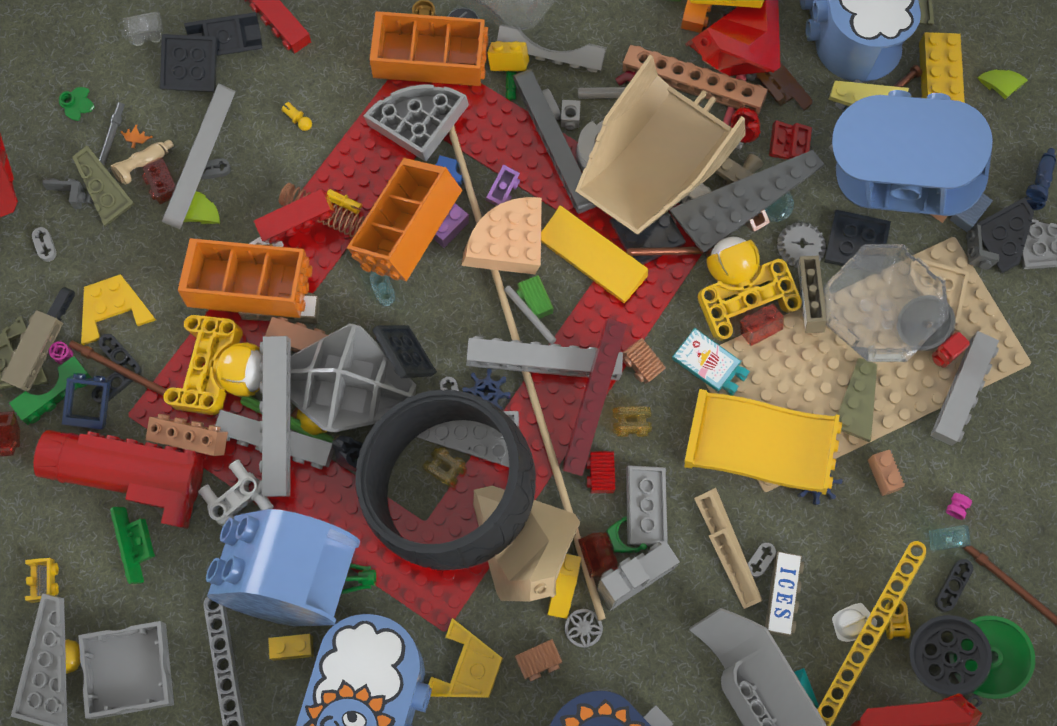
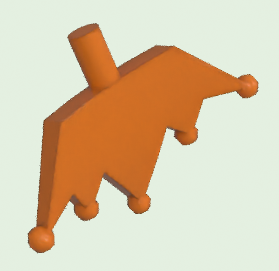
[121,125,153,148]

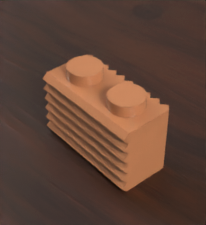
[623,338,666,384]
[868,450,905,496]
[515,639,562,682]

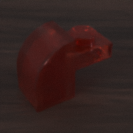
[0,411,20,457]

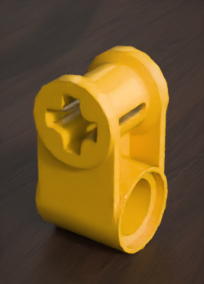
[885,600,911,639]

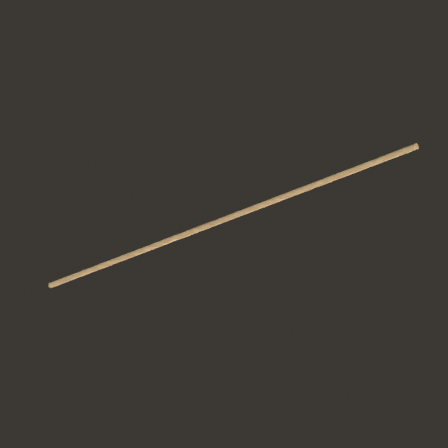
[448,125,606,621]

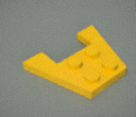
[81,274,156,345]
[428,618,503,698]

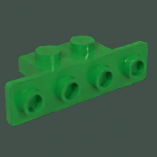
[110,507,155,584]

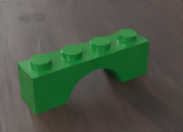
[9,356,92,425]

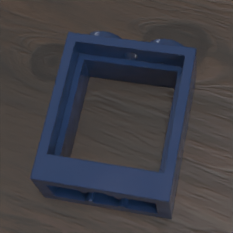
[62,373,111,429]

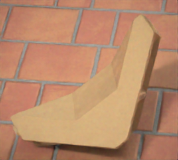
[473,486,580,602]

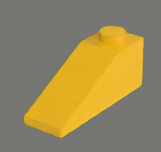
[547,554,581,619]

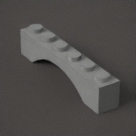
[497,24,607,72]

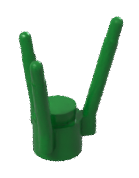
[341,563,376,594]

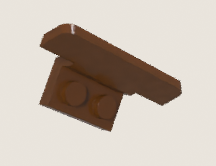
[756,61,813,111]

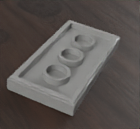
[626,466,667,546]

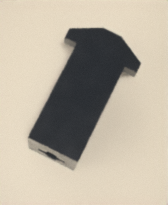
[332,435,363,472]

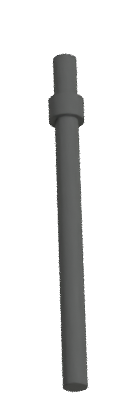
[85,102,125,204]

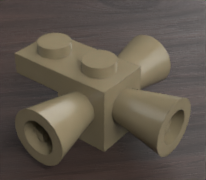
[715,154,763,185]

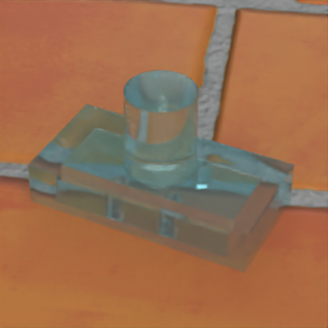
[929,525,971,551]

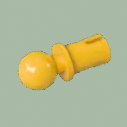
[281,102,312,131]

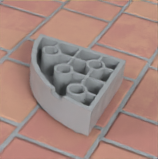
[364,85,469,162]

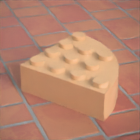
[461,197,542,275]

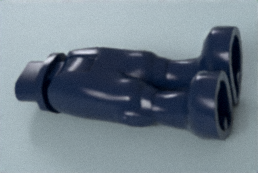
[1025,148,1056,211]

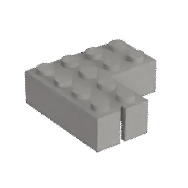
[597,542,680,611]

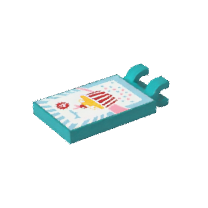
[672,328,750,396]

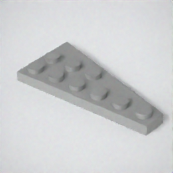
[11,594,67,726]

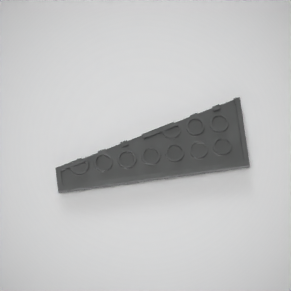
[670,150,824,254]

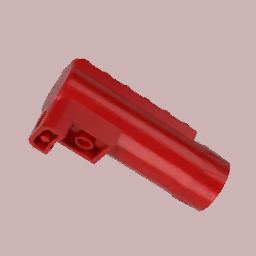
[33,430,204,529]

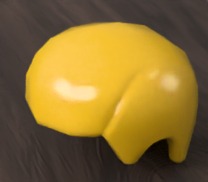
[65,639,81,674]

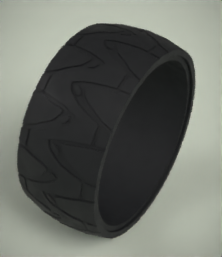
[355,390,536,570]

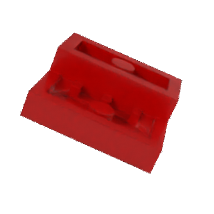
[769,120,812,160]

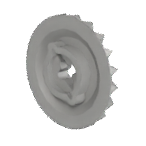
[777,222,826,268]

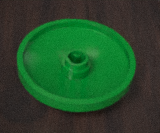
[949,616,1035,699]

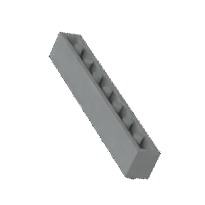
[259,336,291,497]
[466,336,623,380]

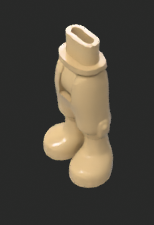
[111,140,174,185]

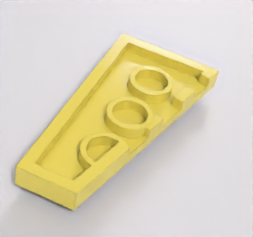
[829,81,909,106]

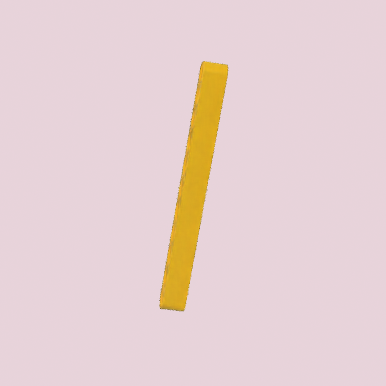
[817,541,926,726]

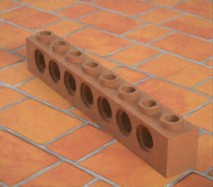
[623,45,768,116]

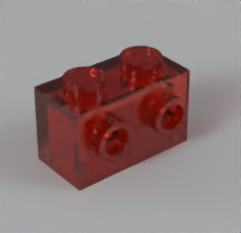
[142,158,176,204]
[740,304,784,346]
[578,532,618,578]

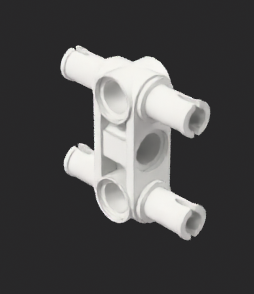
[198,460,274,526]

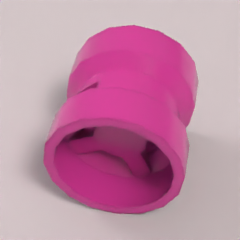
[49,342,73,365]
[946,493,972,520]

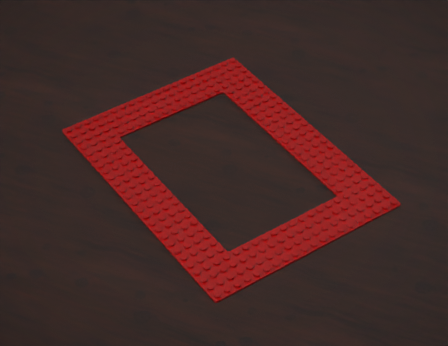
[129,79,702,632]

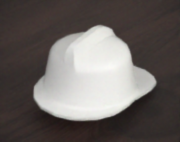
[832,603,877,642]

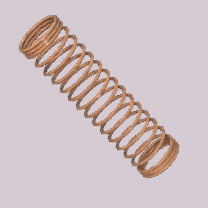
[279,183,364,237]

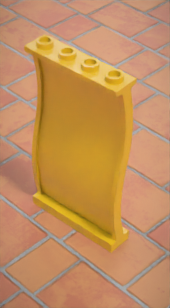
[684,389,842,495]

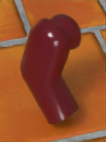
[615,71,637,86]

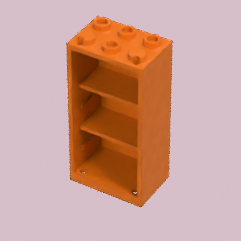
[370,11,488,86]
[347,158,462,281]
[178,238,312,318]

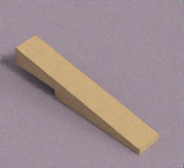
[694,488,762,609]

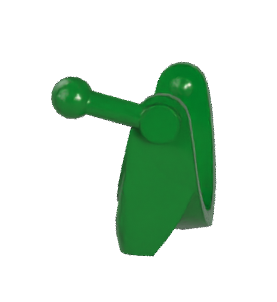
[606,516,647,554]

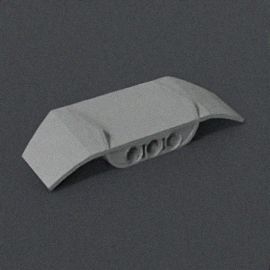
[689,608,827,726]

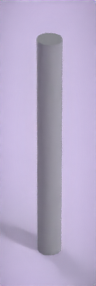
[504,286,556,344]

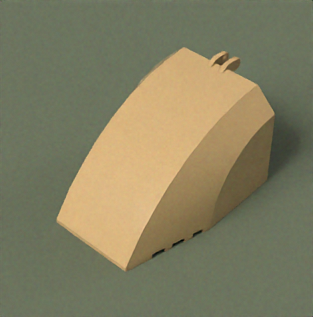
[575,55,745,235]

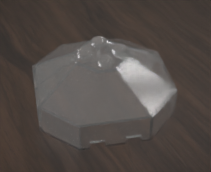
[824,244,949,362]

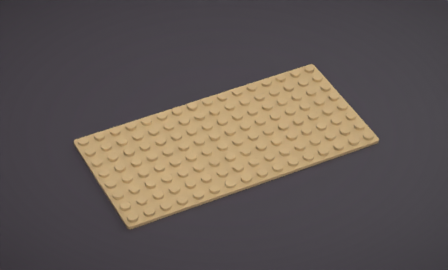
[705,237,1031,492]

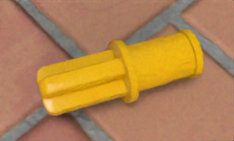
[327,189,362,214]

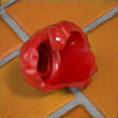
[730,107,761,143]

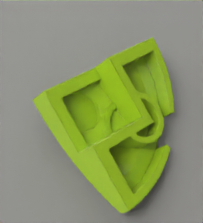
[977,69,1028,99]
[183,191,220,224]

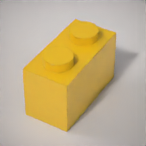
[487,41,529,71]
[268,634,314,661]

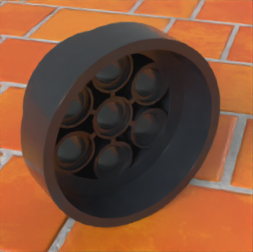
[910,615,992,697]

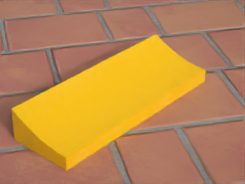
[541,206,648,303]

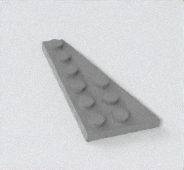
[1021,219,1057,270]
[417,411,519,467]

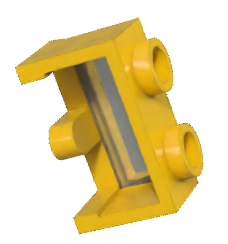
[25,558,59,603]

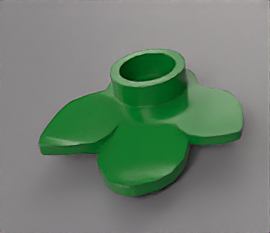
[59,87,95,121]

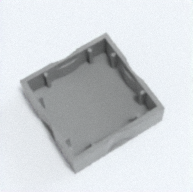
[78,621,174,720]

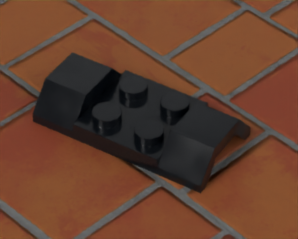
[184,12,263,56]

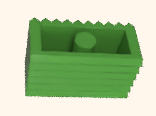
[516,275,554,319]

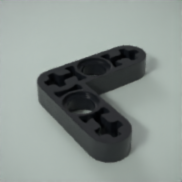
[92,334,142,404]

